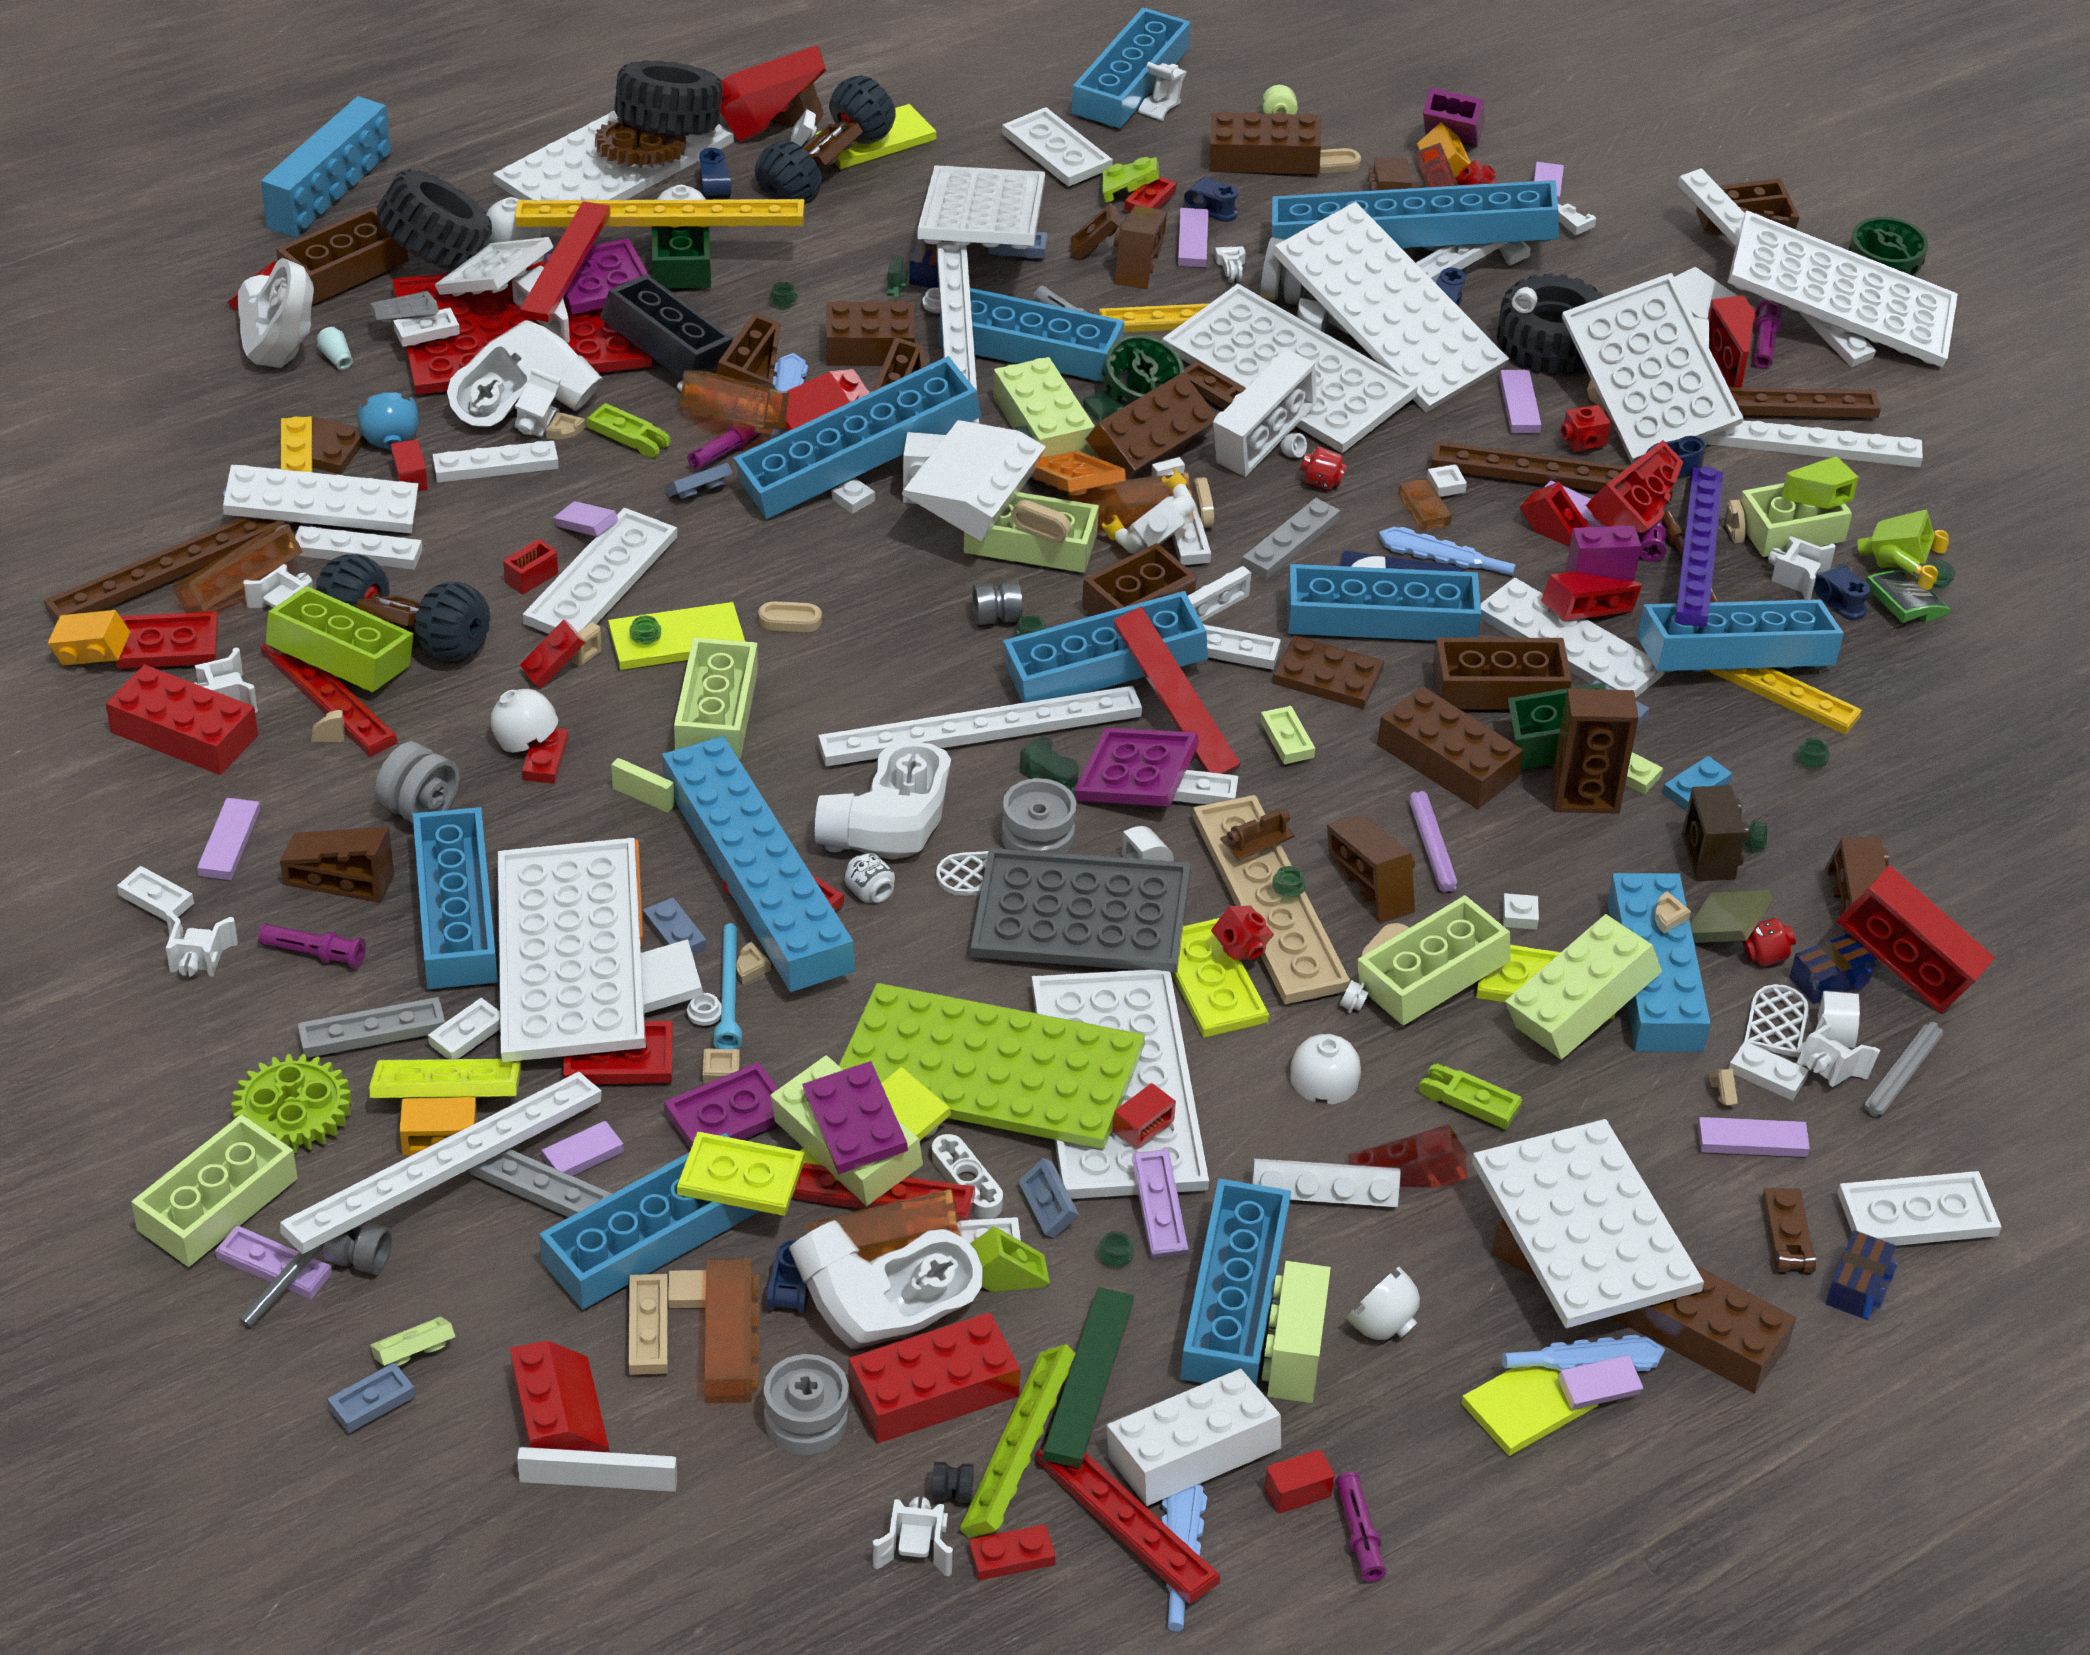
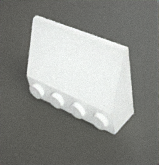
[902,420,1046,542]

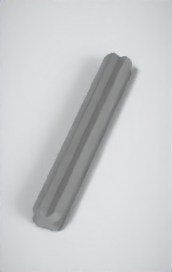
[1865,1022,1943,1117]

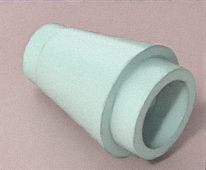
[317,327,353,370]

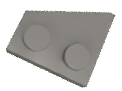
[370,291,439,322]

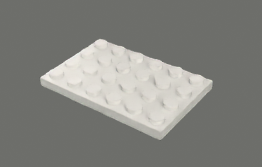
[1562,273,1744,464]
[1472,1119,1704,1328]

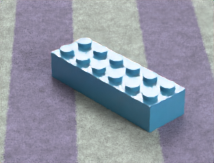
[1072,7,1191,128]
[261,96,391,238]
[938,288,1124,382]
[1287,564,1481,641]
[1003,591,1208,703]
[1637,599,1844,672]
[413,807,498,989]
[1607,873,1711,1052]
[539,1133,760,1310]
[1180,1178,1291,1386]

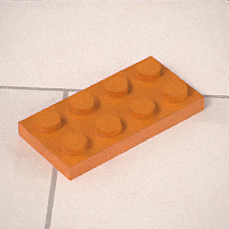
[1031,450,1126,495]

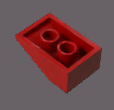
[1708,295,1756,387]
[769,369,870,431]

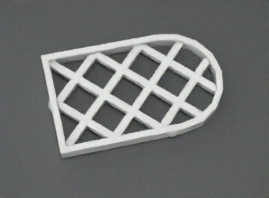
[936,851,988,896]
[1744,984,1808,1058]

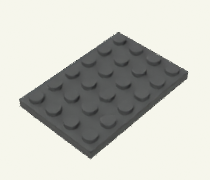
[971,848,1191,973]

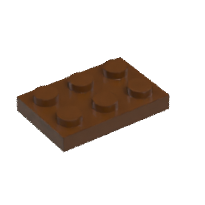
[1273,635,1384,710]

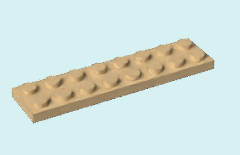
[1192,795,1351,1004]

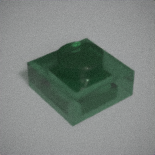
[887,256,908,297]

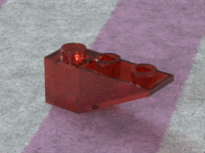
[1414,142,1458,187]
[1349,1124,1468,1188]

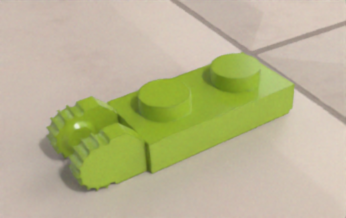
[586,403,671,458]
[1418,1063,1523,1130]

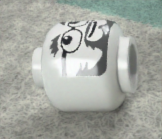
[844,853,895,903]

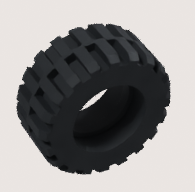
[614,60,723,136]
[377,169,492,271]
[1497,273,1605,376]

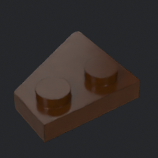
[312,416,366,475]

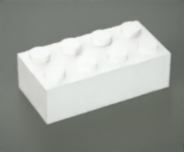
[1213,348,1317,477]
[1107,1368,1281,1506]

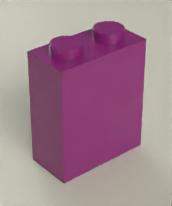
[1423,88,1485,146]
[1566,525,1641,581]

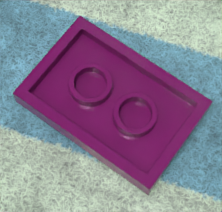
[802,1061,908,1175]
[664,1062,779,1149]

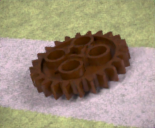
[595,118,686,168]

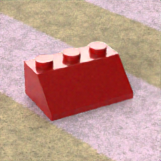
[510,1340,609,1452]

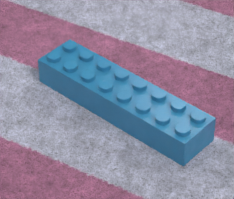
[733,356,982,519]

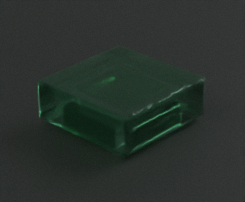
[1083,390,1124,422]

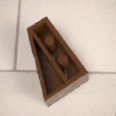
[1696,178,1800,233]
[1327,814,1415,923]

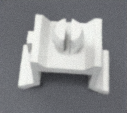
[1138,62,1187,121]
[514,368,561,438]
[1768,536,1836,600]
[243,564,313,608]
[194,648,258,713]
[166,911,238,977]
[1797,1014,1880,1087]
[873,1497,953,1576]

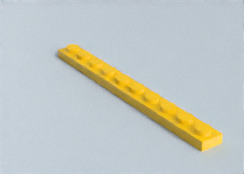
[515,199,805,228]

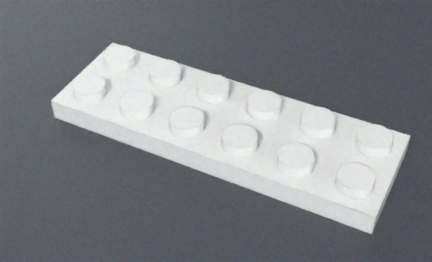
[223,464,418,533]
[523,508,677,634]
[1481,578,1665,698]

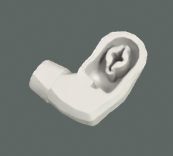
[238,258,314,368]
[447,320,603,427]
[815,741,951,859]
[789,1220,983,1349]

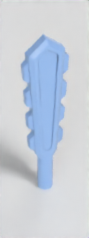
[769,353,808,440]
[1378,526,1516,576]
[1501,1335,1665,1371]
[1162,1484,1207,1632]

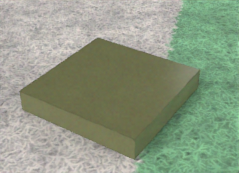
[1690,889,1773,943]

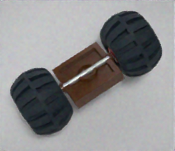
[755,75,896,205]
[315,554,491,661]

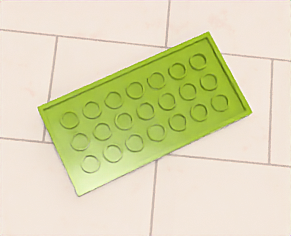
[839,983,1145,1149]

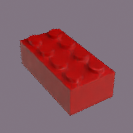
[105,664,258,775]
[1836,865,1995,1014]
[848,1312,1020,1444]

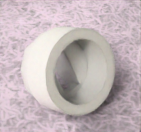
[1512,287,1537,313]
[1280,433,1307,458]

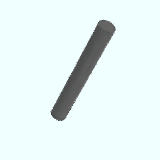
[239,1243,324,1328]

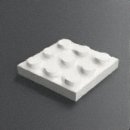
[435,237,553,296]

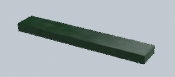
[1043,1287,1134,1469]

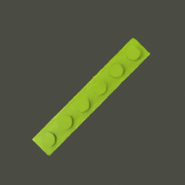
[959,1344,1076,1539]

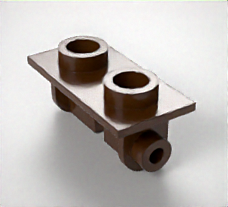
[1220,808,1295,860]

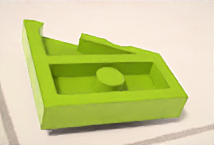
[1103,157,1159,202]

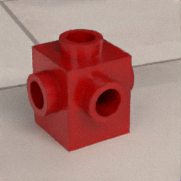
[1455,159,1497,186]
[1561,405,1611,452]
[1211,905,1274,960]

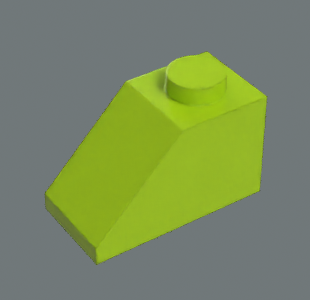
[970,1226,1050,1292]

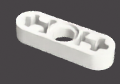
[932,1134,1003,1219]

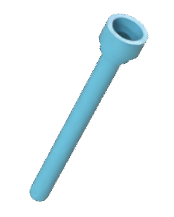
[713,923,742,1049]

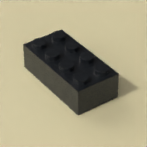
[600,274,733,383]

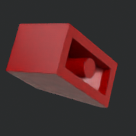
[1519,482,1589,547]

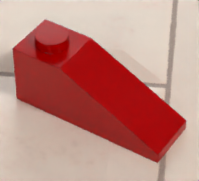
[1541,572,1642,621]

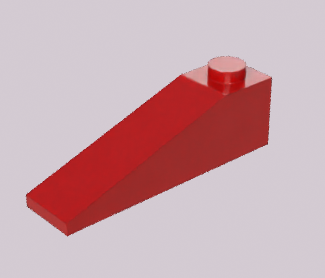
[720,45,827,143]

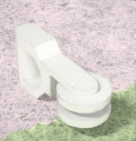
[1214,246,1246,283]

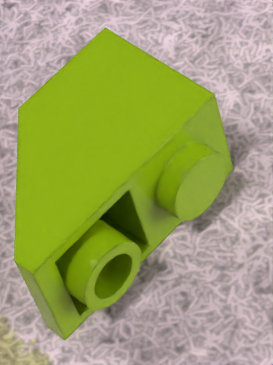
[1782,456,1858,509]

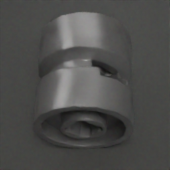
[972,581,1023,625]
[324,1223,392,1275]

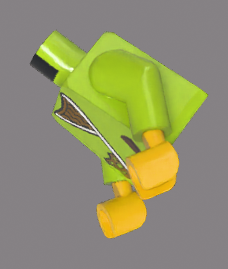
[1858,510,1949,590]

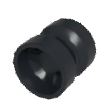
[932,1461,974,1504]

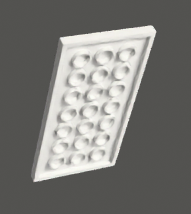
[493,111,734,230]
[917,165,1045,249]
[1272,202,1509,413]
[1728,211,1958,368]
[1162,284,1418,453]
[498,838,646,1062]
[1031,970,1209,1199]

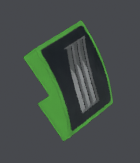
[1866,570,1951,623]

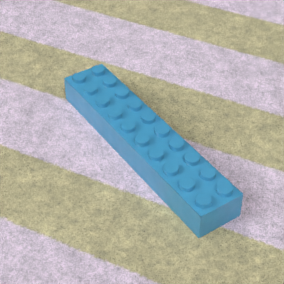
[1272,180,1559,250]
[662,736,855,992]

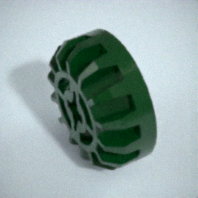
[1849,217,1928,276]
[1102,334,1184,406]

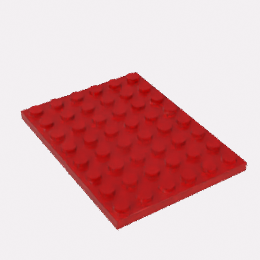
[393,262,652,395]

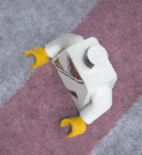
[1101,468,1195,554]

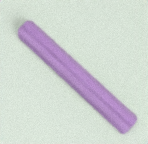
[1409,791,1457,893]

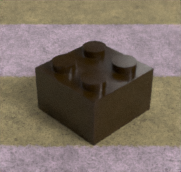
[1682,785,1749,881]

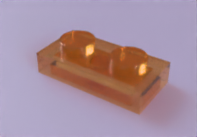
[1399,478,1452,531]

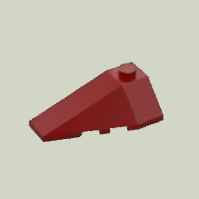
[1585,440,1683,533]

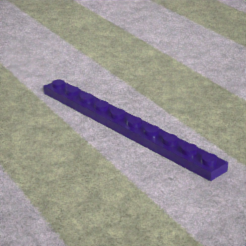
[1674,467,1723,628]

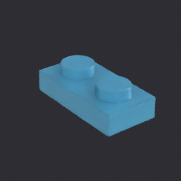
[1662,756,1732,811]

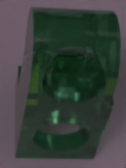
[1019,735,1079,794]

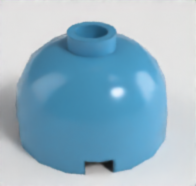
[357,392,419,450]

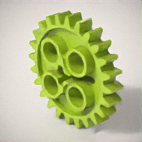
[231,1054,352,1153]

